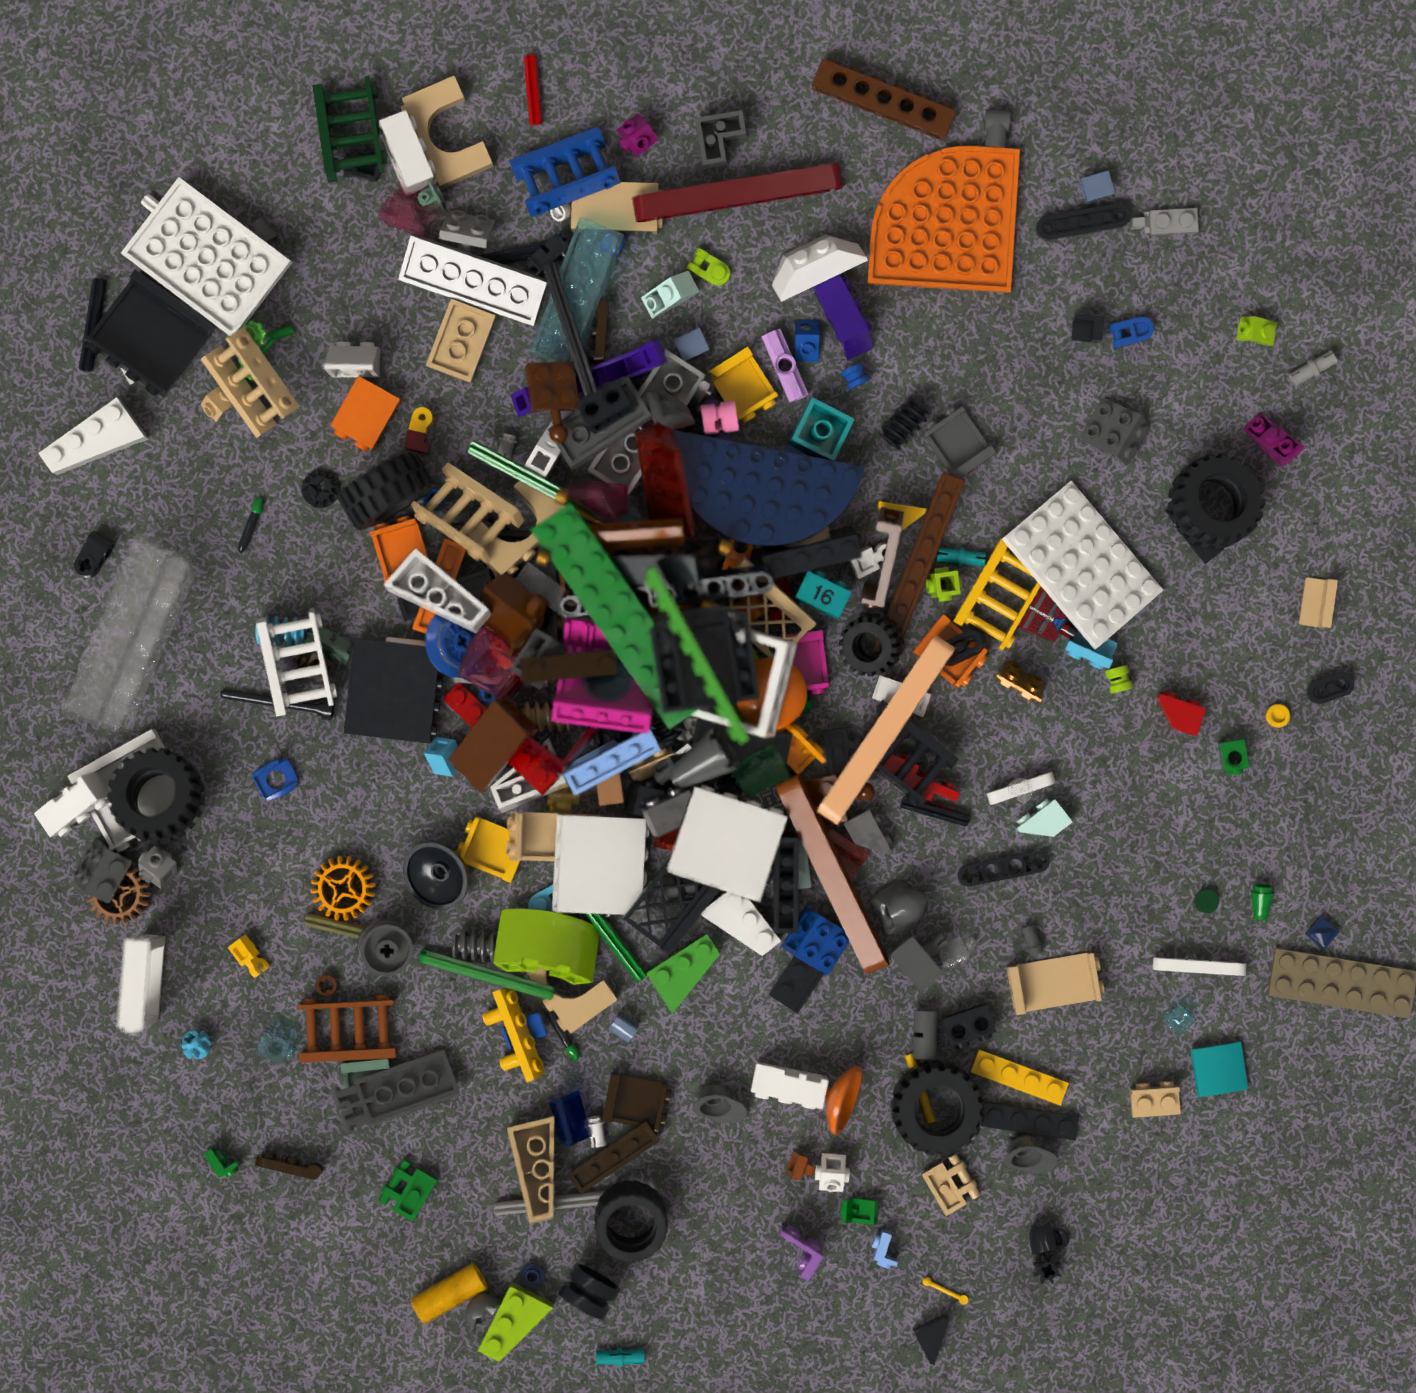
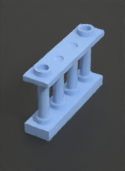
[563,729,661,795]

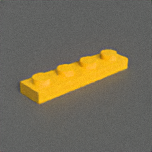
[970,1049,1069,1106]

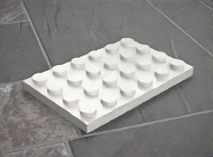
[121,177,292,336]
[1002,481,1163,649]

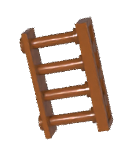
[297,994,398,1063]

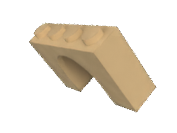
[400,76,494,190]
[467,481,566,576]
[521,968,618,1034]

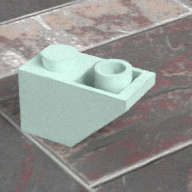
[641,271,700,318]
[1015,798,1072,837]

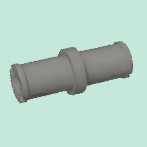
[1288,350,1338,387]

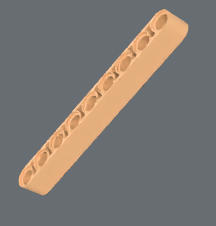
[817,635,955,825]

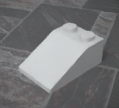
[324,342,380,378]

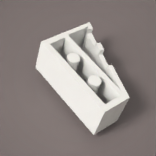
[34,771,112,837]
[701,891,781,956]
[751,1061,828,1109]

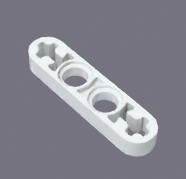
[1153,957,1246,976]

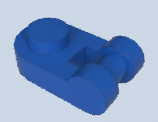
[1108,317,1154,349]

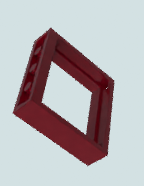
[497,675,611,775]

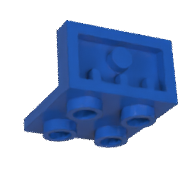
[781,906,850,975]

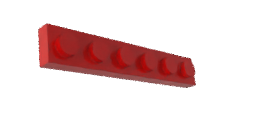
[442,683,559,796]

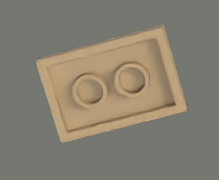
[426,299,496,383]

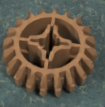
[86,863,151,925]

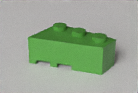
[646,933,720,1014]

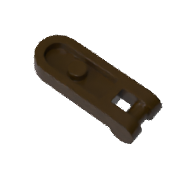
[589,299,609,366]
[255,1151,323,1179]

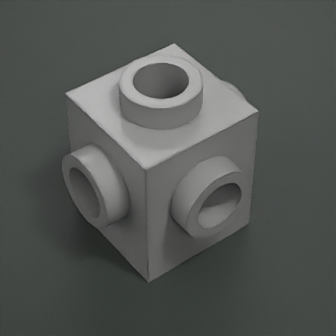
[138,846,177,889]

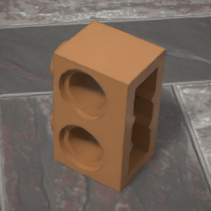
[596,773,625,806]

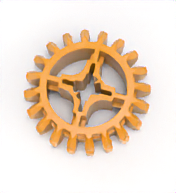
[311,856,376,920]

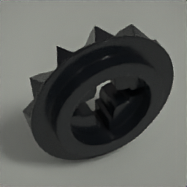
[301,470,340,508]

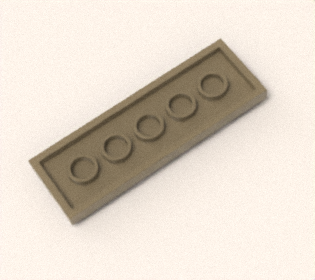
[1267,948,1416,1019]

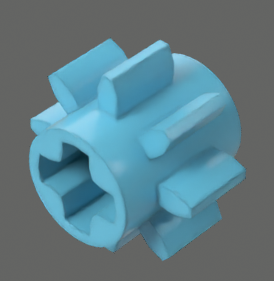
[180,1030,212,1060]

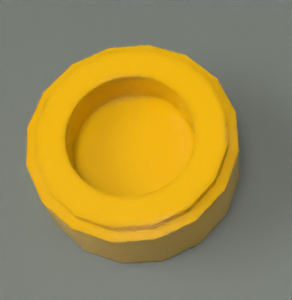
[1265,704,1290,728]

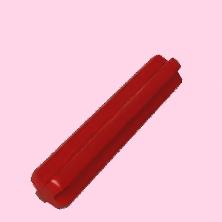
[524,54,542,126]

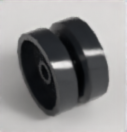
[558,1263,621,1320]

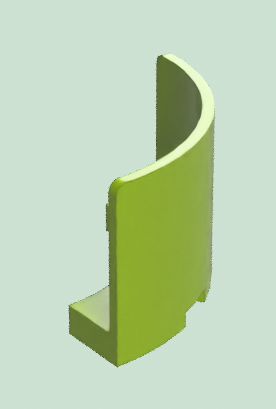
[493,909,600,985]

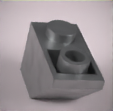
[641,787,691,837]
[843,809,893,854]

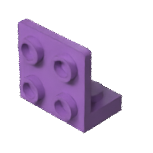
[779,1224,824,1281]

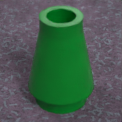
[1251,884,1275,920]

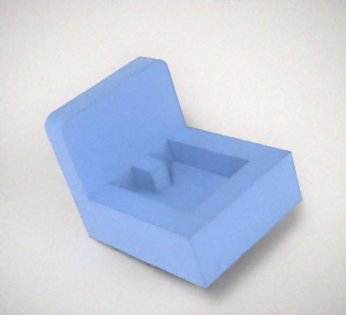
[872,1229,898,1269]

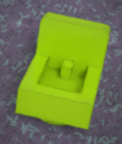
[1237,316,1277,346]

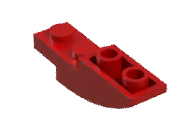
[883,754,960,802]

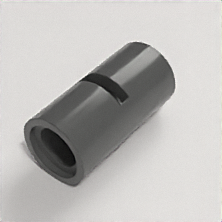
[913,1009,938,1060]

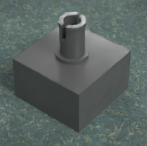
[888,932,950,992]

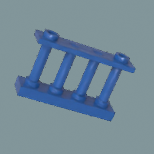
[509,126,620,217]

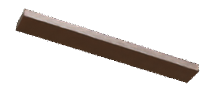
[873,472,965,653]

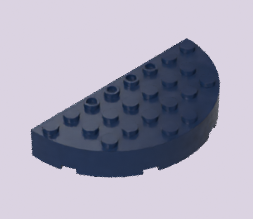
[673,430,864,547]

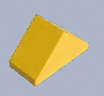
[877,501,926,531]

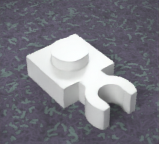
[850,542,887,579]

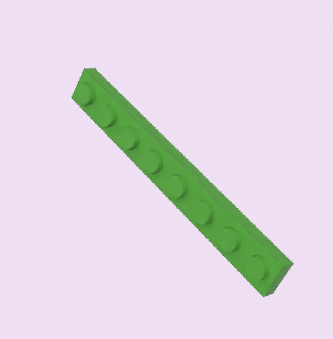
[644,566,749,744]

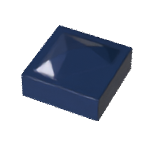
[1305,916,1339,950]

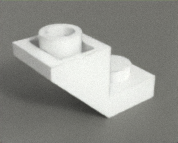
[872,676,931,717]

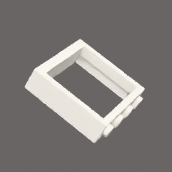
[692,629,797,738]
[118,934,166,1034]

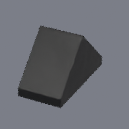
[913,1314,949,1365]

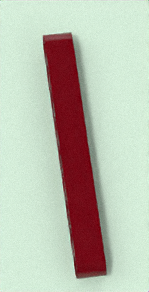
[632,163,843,223]

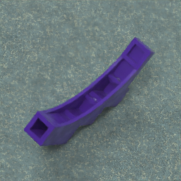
[511,339,667,417]

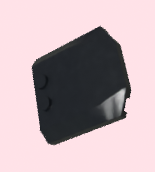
[650,605,760,714]

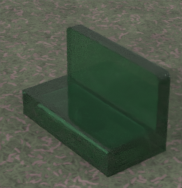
[734,744,789,798]

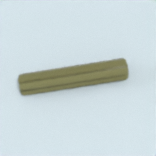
[304,913,364,938]

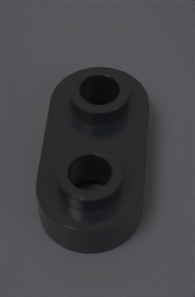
[945,630,984,666]
[1306,672,1354,704]

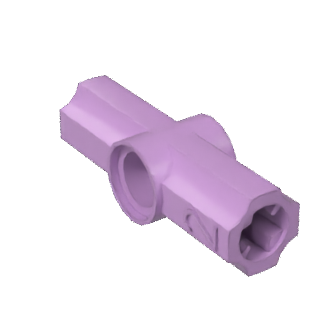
[761,329,809,403]

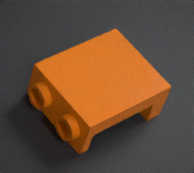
[330,376,402,452]
[370,516,429,583]
[912,614,988,688]

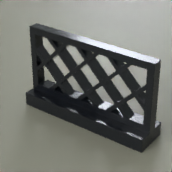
[622,855,721,955]

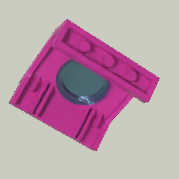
[552,617,653,734]

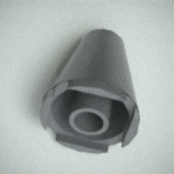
[669,727,739,788]

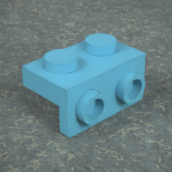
[1064,631,1118,670]

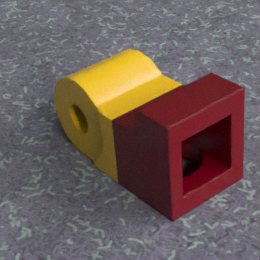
[404,407,434,455]

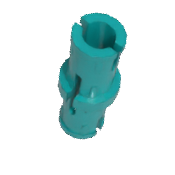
[936,547,986,567]
[596,1347,645,1367]

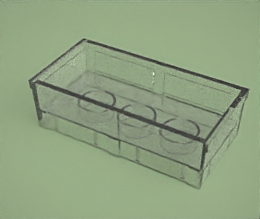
[60,533,201,732]

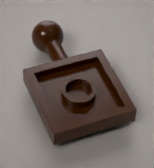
[525,362,579,443]
[804,773,875,826]

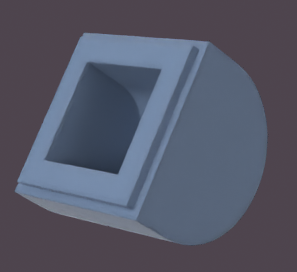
[608,1013,639,1043]

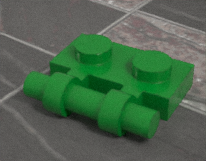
[379,1159,438,1222]

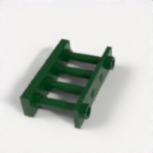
[312,76,388,183]

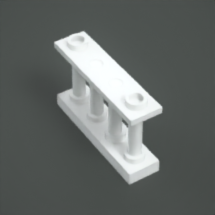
[256,608,337,716]

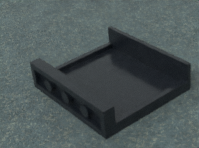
[83,269,215,398]
[344,637,443,744]

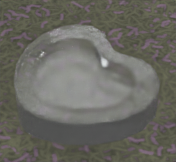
[1007,778,1032,803]

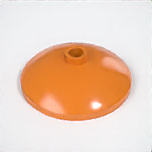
[736,657,807,729]
[824,1065,863,1136]

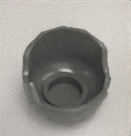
[465,1293,501,1328]

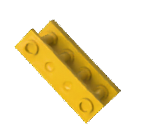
[952,538,1041,651]

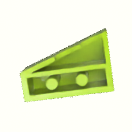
[478,1282,555,1362]

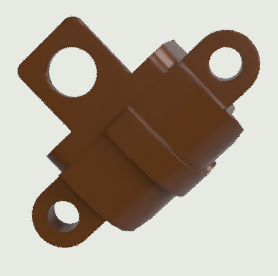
[480,574,547,658]

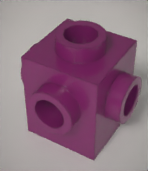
[616,113,658,157]

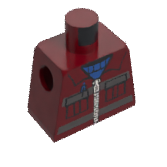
[1019,587,1079,643]

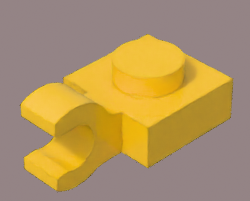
[228,934,269,978]

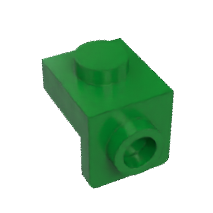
[840,1197,879,1225]

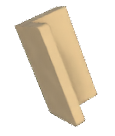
[1299,578,1338,629]

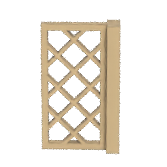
[707,556,816,658]

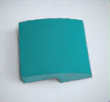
[1190,1041,1248,1097]

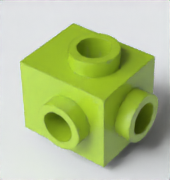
[926,567,962,602]

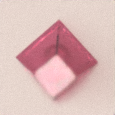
[377,192,428,238]
[562,480,628,520]
[458,626,519,697]

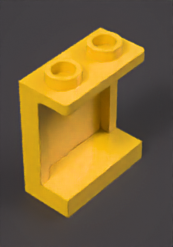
[708,347,779,423]
[456,816,521,883]

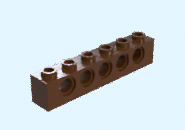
[811,58,956,141]

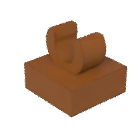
[786,1150,816,1181]

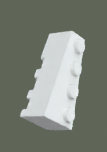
[38,398,149,475]
[384,548,491,633]

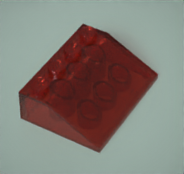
[634,423,696,538]

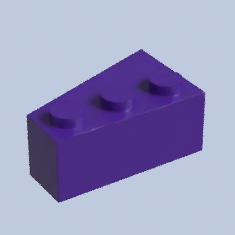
[813,274,873,361]

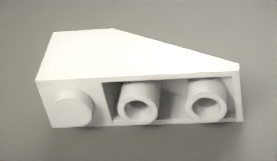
[524,411,573,479]

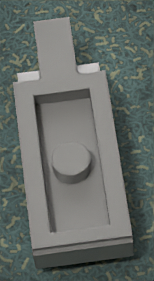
[1131,208,1199,236]

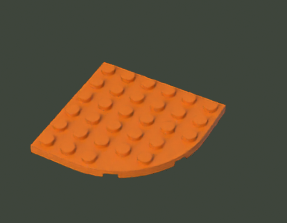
[867,146,1020,293]

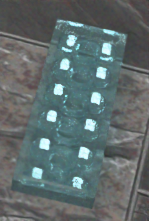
[530,217,624,368]

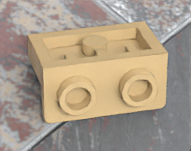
[1130,1081,1181,1118]

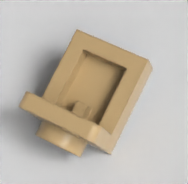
[201,386,234,422]

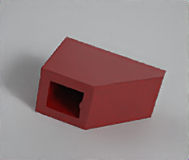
[1156,691,1206,736]

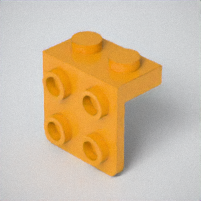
[776,722,826,774]

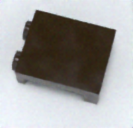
[602,1072,671,1132]

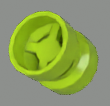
[1104,665,1134,694]

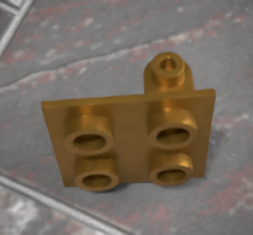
[995,661,1046,702]

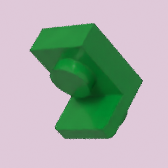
[203,1147,242,1178]

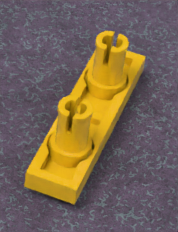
[482,987,545,1082]

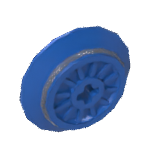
[425,614,487,678]

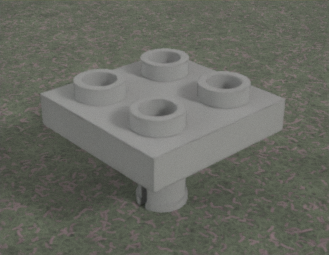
[439,210,495,253]

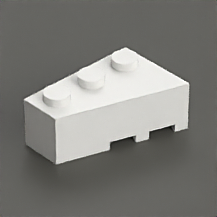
[490,738,569,813]

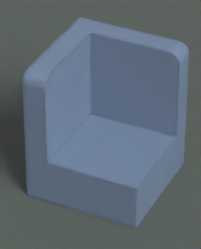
[1078,170,1115,205]
[674,328,710,362]

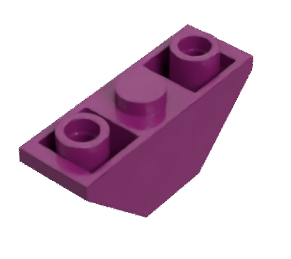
[1243,413,1305,467]

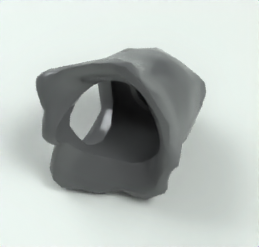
[871,881,927,935]

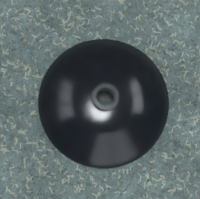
[403,841,469,910]

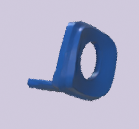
[253,758,299,801]

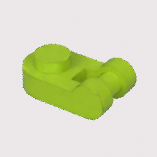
[686,248,730,286]

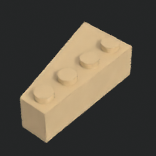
[507,1116,554,1224]

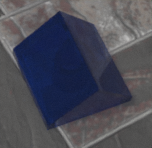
[548,1090,592,1146]

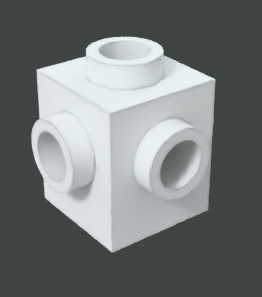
[815,1153,850,1192]

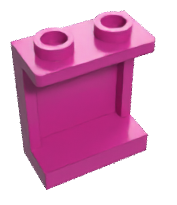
[775,630,830,695]

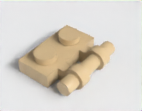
[921,1153,981,1216]

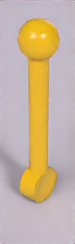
[922,1277,968,1305]

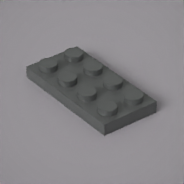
[547,377,653,470]

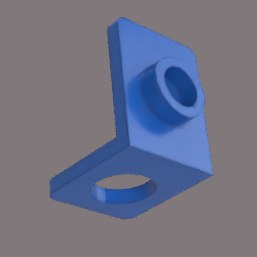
[794,320,819,362]
[501,1012,548,1049]

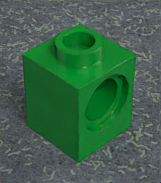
[1218,739,1249,775]

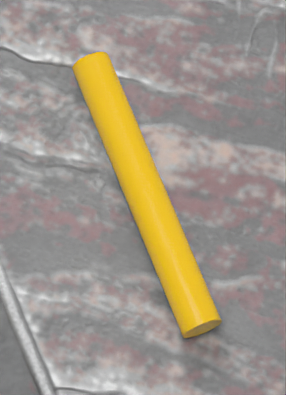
[904,1053,936,1124]

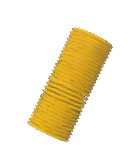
[411,1263,488,1325]

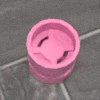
[701,400,739,436]

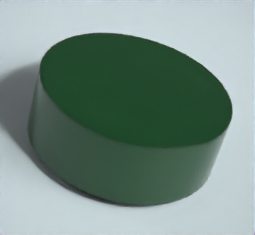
[1194,889,1219,913]

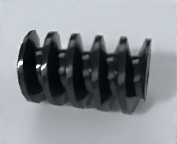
[878,397,929,451]
[649,707,685,748]

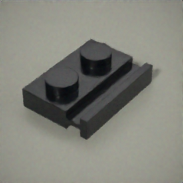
[769,956,824,1014]

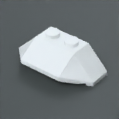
[772,234,868,302]

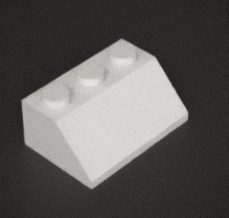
[379,110,436,197]

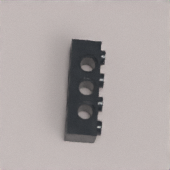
[773,833,799,933]

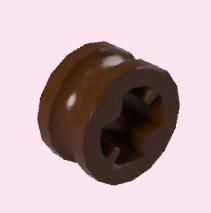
[315,974,338,996]

